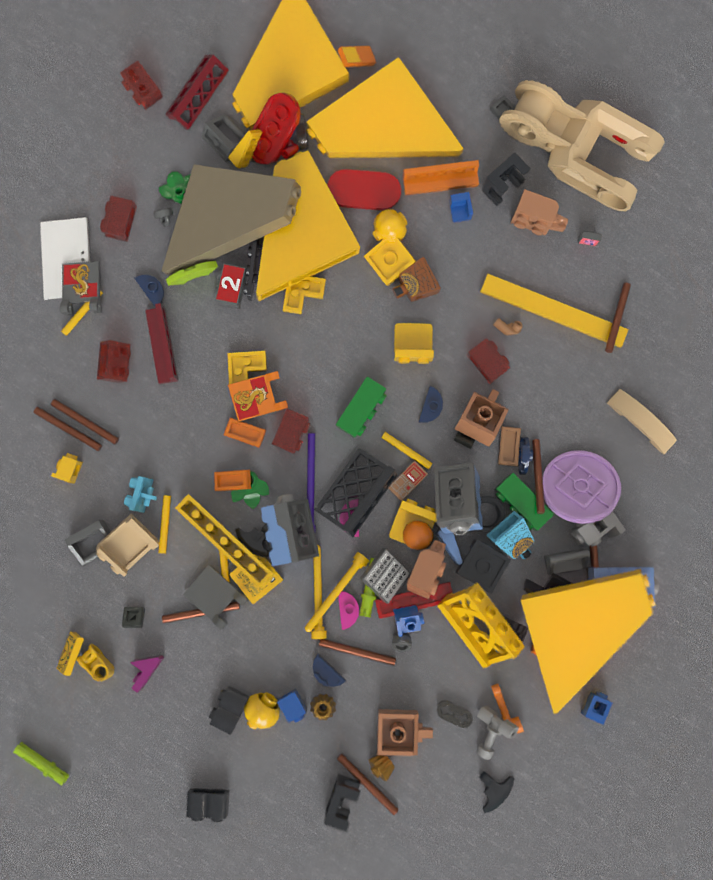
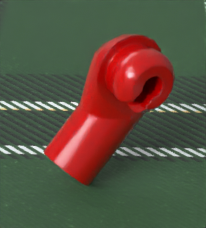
[281,140,299,159]

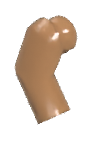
[493,318,523,336]

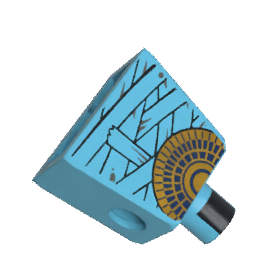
[487,511,534,559]

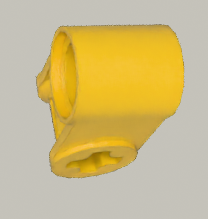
[76,644,114,682]

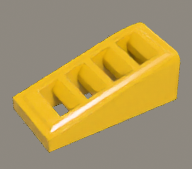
[228,129,262,168]

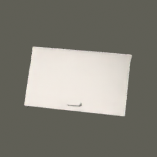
[40,217,90,300]

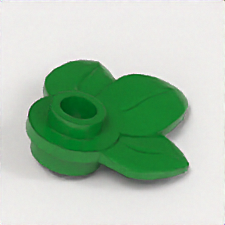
[159,171,191,204]
[231,471,269,509]

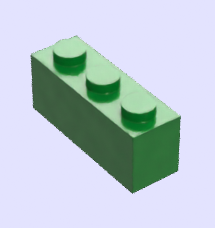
[336,377,387,438]
[494,473,554,531]

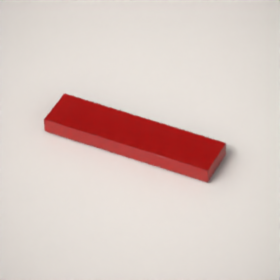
[375,582,453,619]

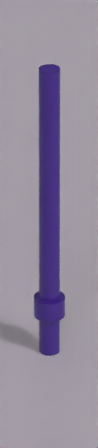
[307,433,316,533]

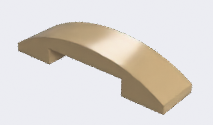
[607,389,677,454]

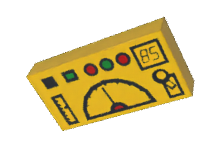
[56,631,84,676]

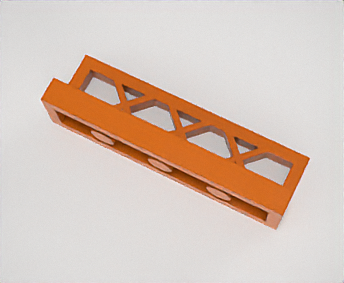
[403,160,479,195]

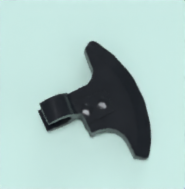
[235,523,269,558]
[479,771,514,813]

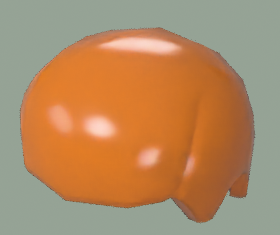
[403,521,434,550]

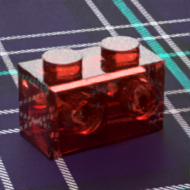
[120,60,163,110]
[97,340,131,383]

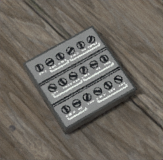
[360,548,411,604]

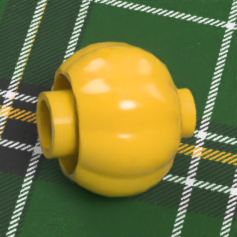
[372,209,407,243]
[244,692,280,729]

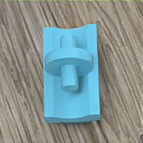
[124,476,157,513]

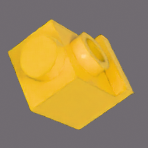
[51,453,83,484]

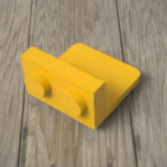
[394,323,434,364]
[389,499,436,543]

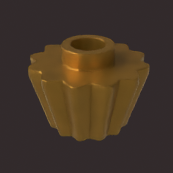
[310,694,336,721]
[368,755,395,782]

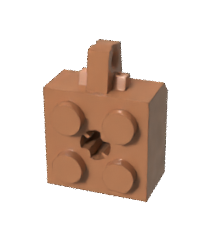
[510,189,568,235]
[455,389,509,447]
[407,540,447,599]
[377,709,433,756]

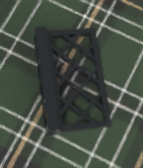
[314,448,398,537]

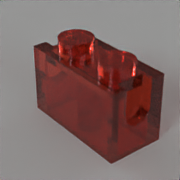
[100,196,137,242]
[467,338,511,384]
[272,409,311,454]

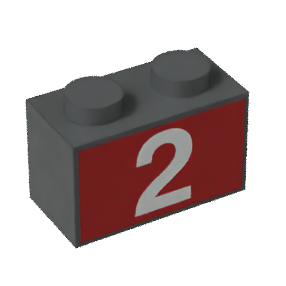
[213,263,247,309]

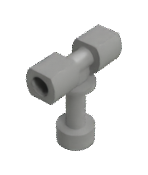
[476,705,519,759]

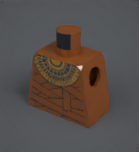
[392,257,441,302]

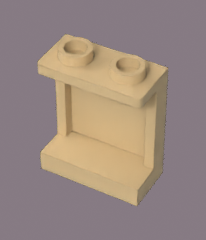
[96,513,159,576]

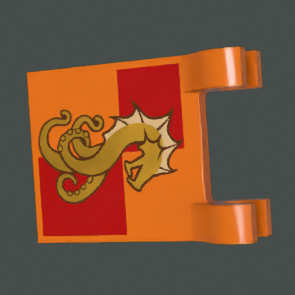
[228,371,288,422]

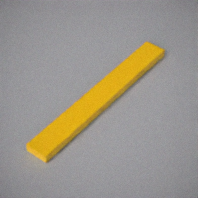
[480,274,629,348]

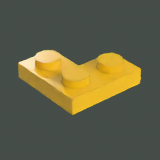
[283,276,326,314]
[227,351,267,384]

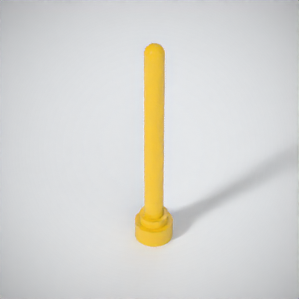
[311,545,327,639]
[305,551,369,632]

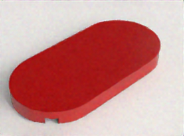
[252,93,301,164]
[327,169,401,211]

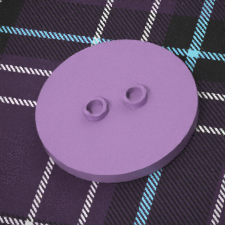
[542,450,621,524]

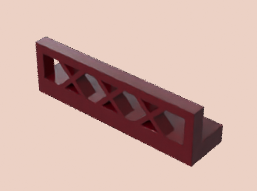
[165,54,229,130]
[145,303,178,384]

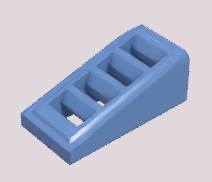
[435,529,463,565]

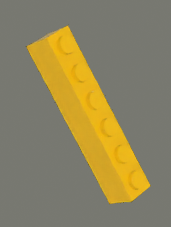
[175,494,276,590]

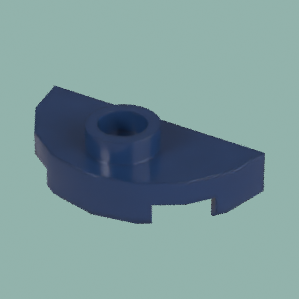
[134,275,164,308]
[418,386,443,423]
[518,437,533,475]
[312,654,346,687]

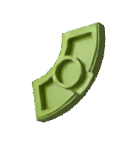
[166,261,218,286]

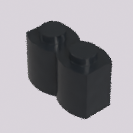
[209,686,250,735]
[186,788,229,822]

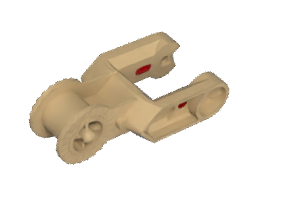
[499,80,665,211]

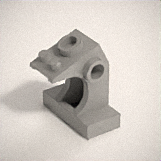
[570,511,626,547]

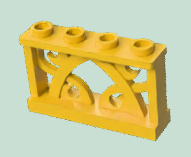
[437,583,524,668]

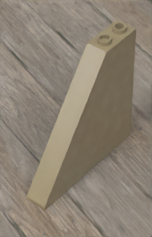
[161,165,301,276]

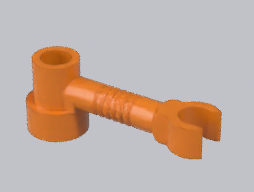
[491,683,524,734]

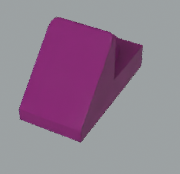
[130,655,164,693]

